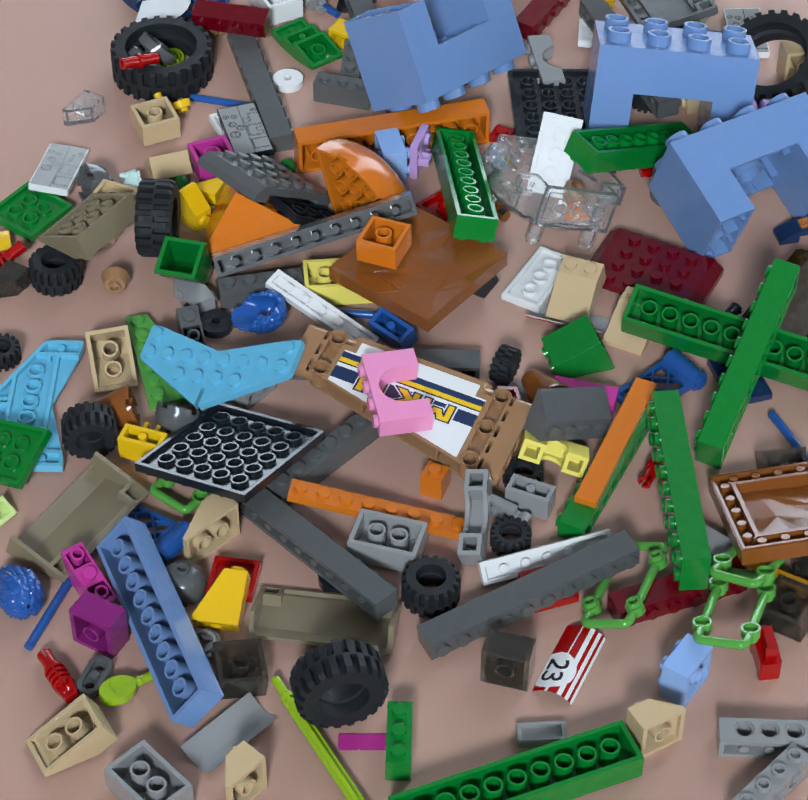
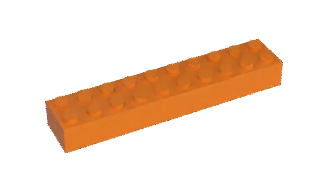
[293,98,490,174]

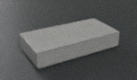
[515,720,568,748]

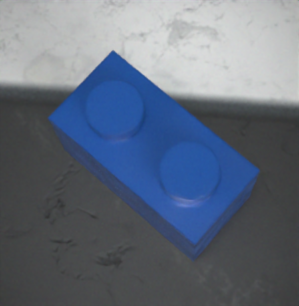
[368,306,418,349]

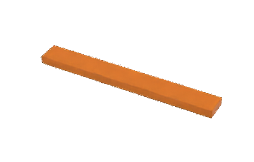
[574,377,657,509]

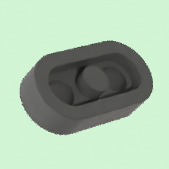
[77,655,113,699]

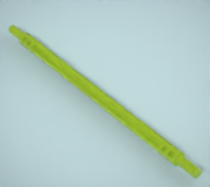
[271,676,365,800]

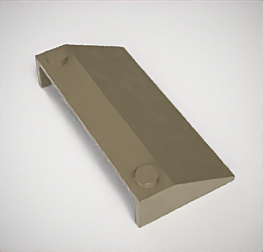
[6,451,150,582]
[248,585,402,655]

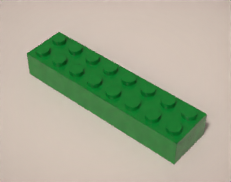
[564,121,695,174]

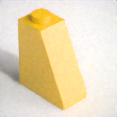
[191,566,251,633]

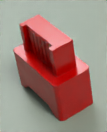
[750,625,782,680]

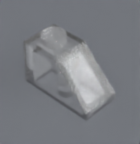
[62,89,106,126]

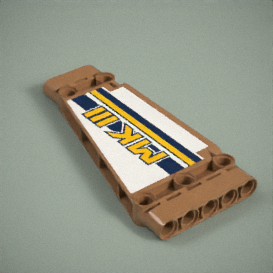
[294,325,532,486]

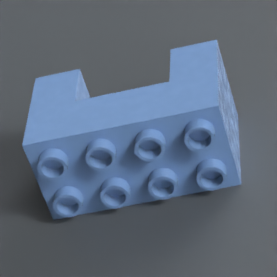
[344,0,527,113]
[583,14,760,129]
[649,92,808,259]

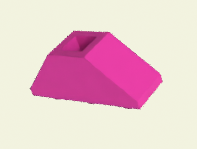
[61,542,118,603]

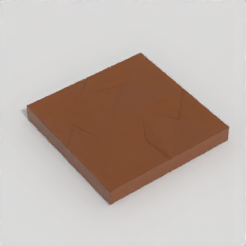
[329,207,507,332]
[708,462,808,566]

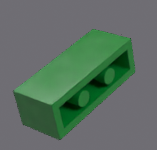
[385,701,412,781]

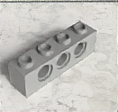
[716,717,808,759]
[732,743,808,800]

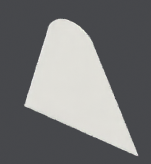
[136,0,191,22]

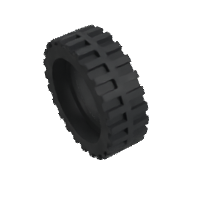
[736,10,808,106]
[110,15,214,102]

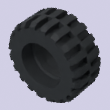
[134,178,180,258]
[289,638,389,728]

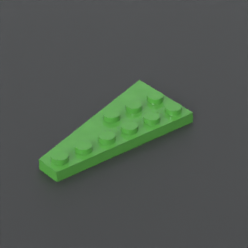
[126,314,190,411]

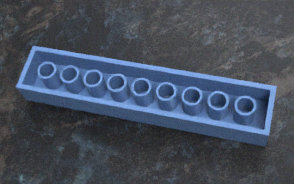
[96,516,224,728]

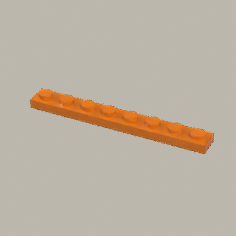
[287,478,465,541]

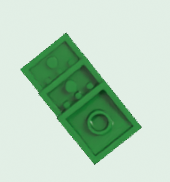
[271,17,343,70]

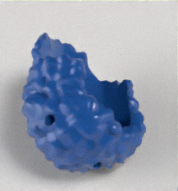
[231,290,288,334]
[0,564,45,620]

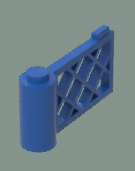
[618,349,707,405]
[128,505,190,567]

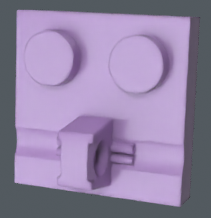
[409,124,432,180]

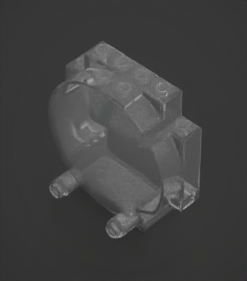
[485,134,626,250]

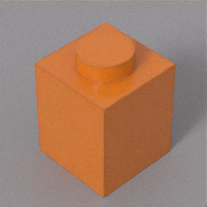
[420,460,450,501]

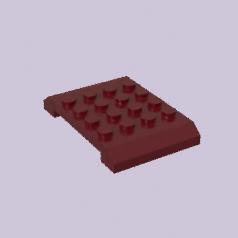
[590,228,724,305]

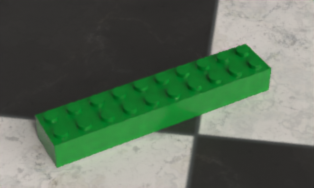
[431,127,499,243]
[693,258,800,469]
[621,284,808,391]
[646,390,711,591]
[388,720,644,800]

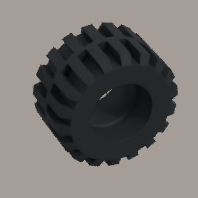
[28,245,83,297]
[61,401,118,460]
[401,555,461,619]

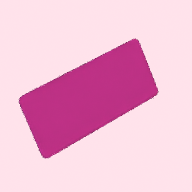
[338,734,386,750]

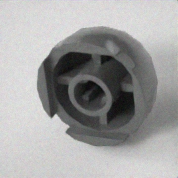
[77,163,113,201]
[155,400,201,436]
[166,560,207,607]

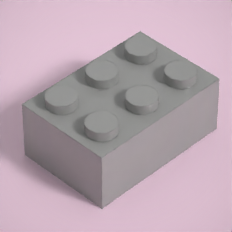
[347,508,428,572]
[104,740,194,800]

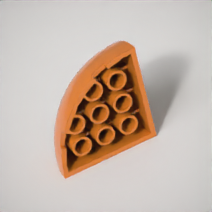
[316,139,407,214]
[203,184,301,265]

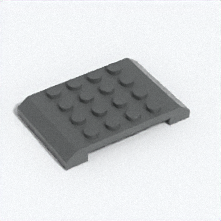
[619,0,718,28]
[197,150,330,207]

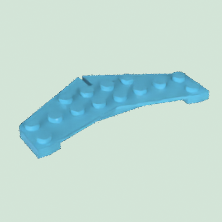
[140,325,306,410]
[0,340,85,472]

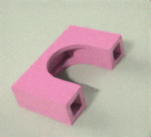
[357,348,434,437]

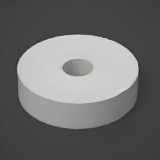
[273,69,303,93]

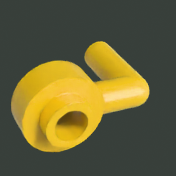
[154,92,191,114]

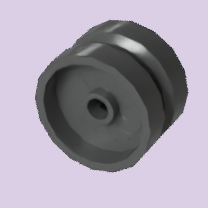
[128,32,177,67]

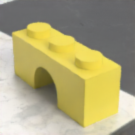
[518,429,590,478]

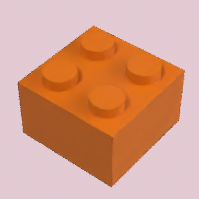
[356,215,412,270]

